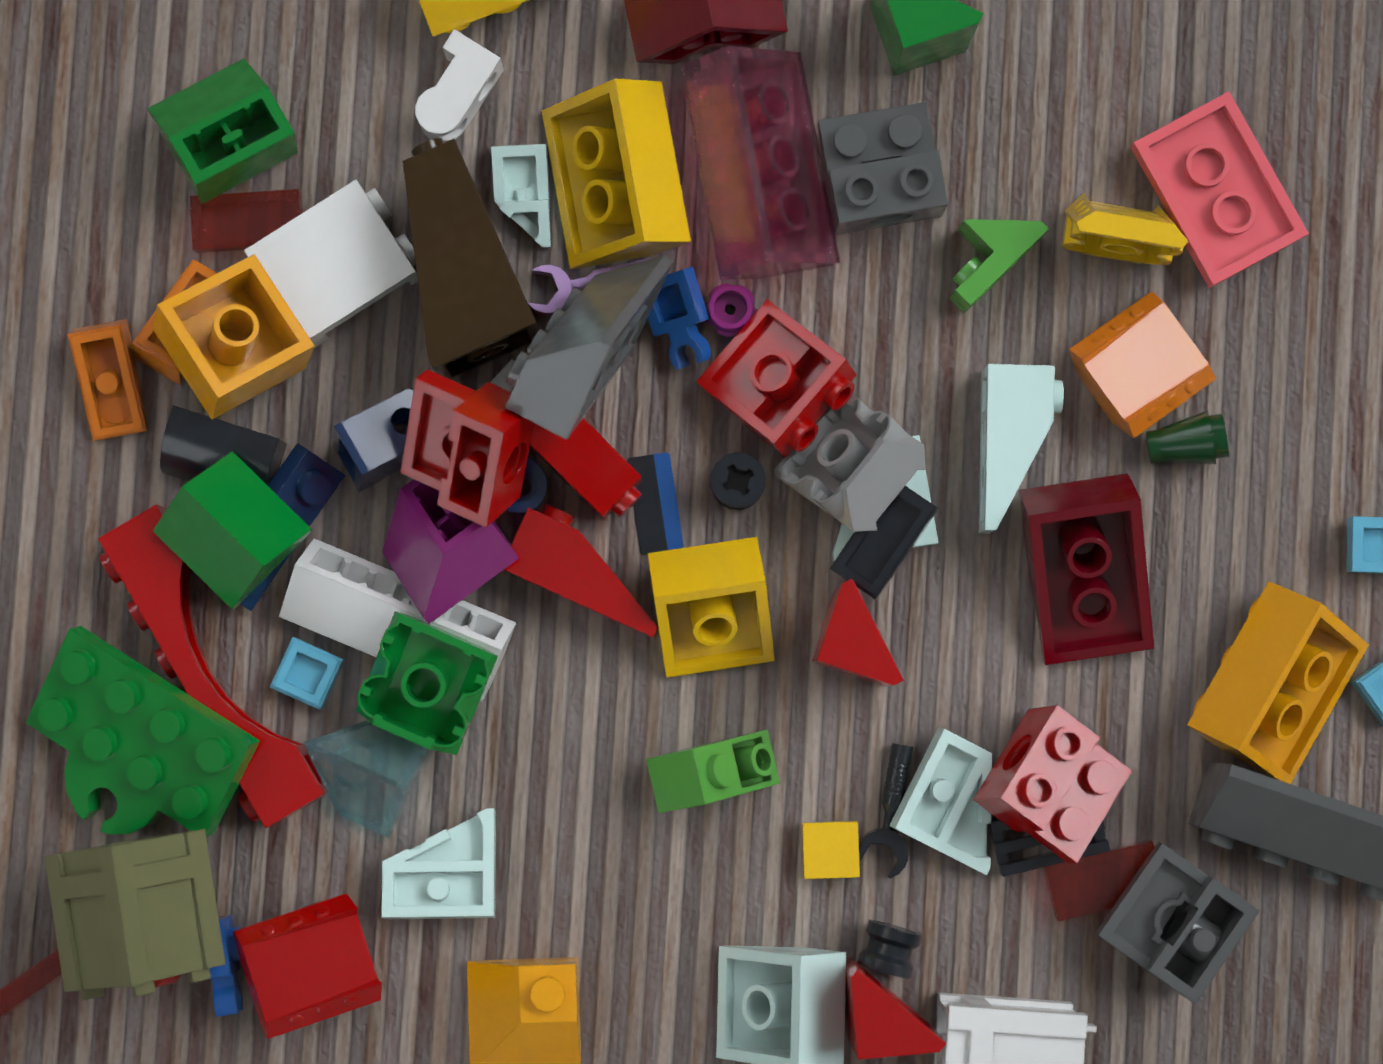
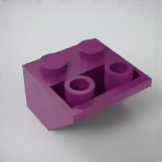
[382,479,519,625]

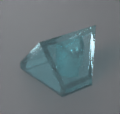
[303,720,429,838]

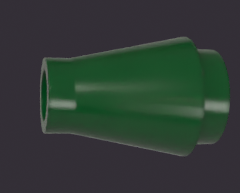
[1146,410,1229,464]

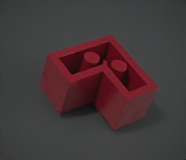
[624,0,788,64]

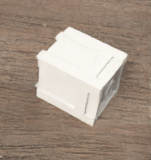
[934,992,1097,1064]

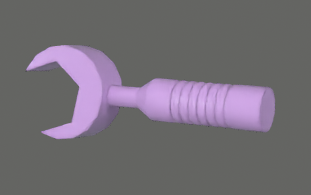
[528,258,652,316]

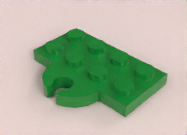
[25,626,260,838]

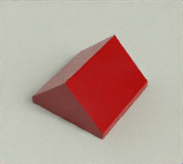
[811,578,904,686]
[845,957,947,1060]

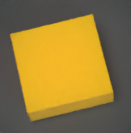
[802,821,860,879]

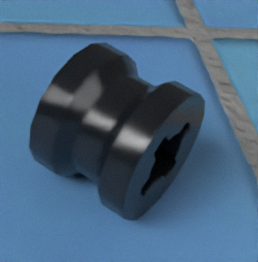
[710,452,766,510]
[857,919,922,979]

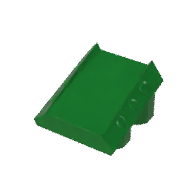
[355,611,498,755]

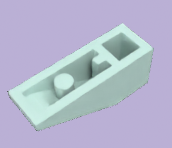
[979,364,1064,534]

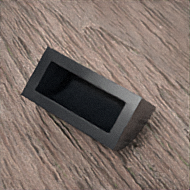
[160,405,287,485]

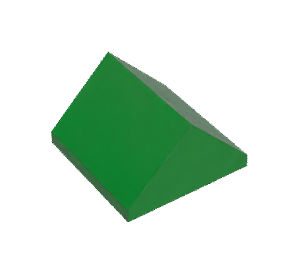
[869,0,984,76]
[153,451,313,610]

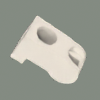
[415,29,504,143]

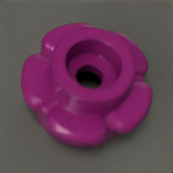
[705,283,757,337]

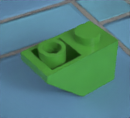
[646,729,780,813]

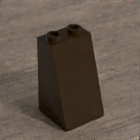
[403,138,539,379]

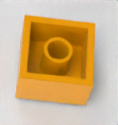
[152,254,314,420]

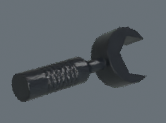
[859,743,913,878]

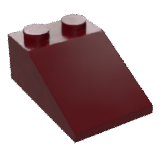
[1019,473,1154,665]

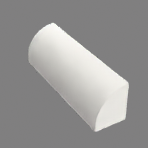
[279,538,516,702]

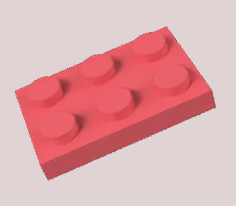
[1130,91,1309,289]

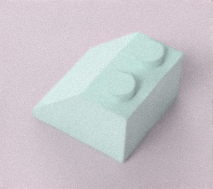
[716,945,846,1064]

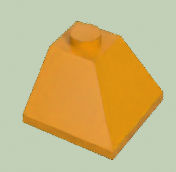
[467,957,581,1064]

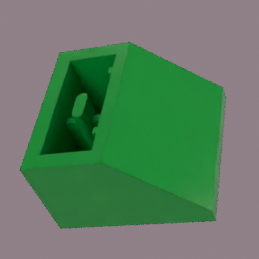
[147,58,298,204]

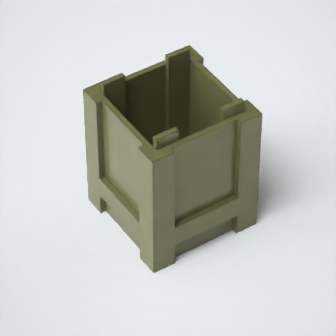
[44,829,225,1001]

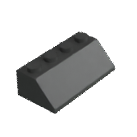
[505,255,674,440]
[1188,761,1383,901]

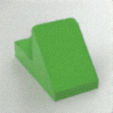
[949,219,1049,314]

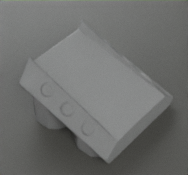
[774,395,926,532]

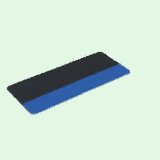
[627,452,684,555]

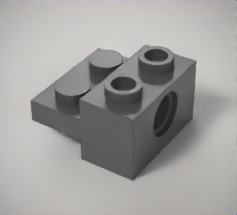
[817,102,948,235]
[1095,842,1260,1004]

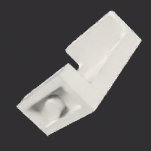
[244,180,418,348]

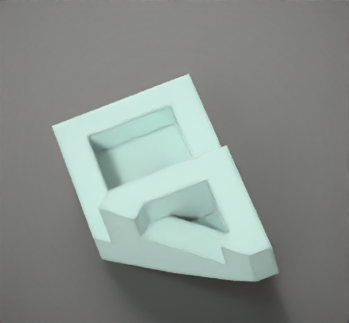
[491,144,551,247]

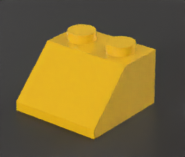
[647,537,775,678]

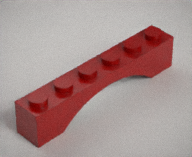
[98,505,331,828]

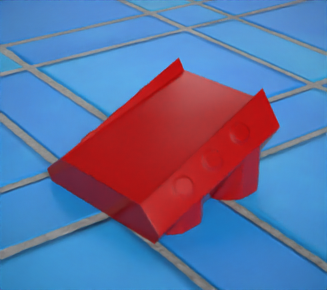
[233,893,382,1039]

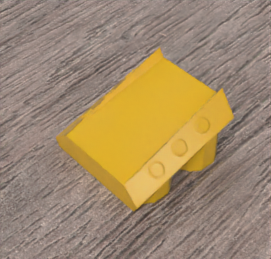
[1061,192,1188,265]

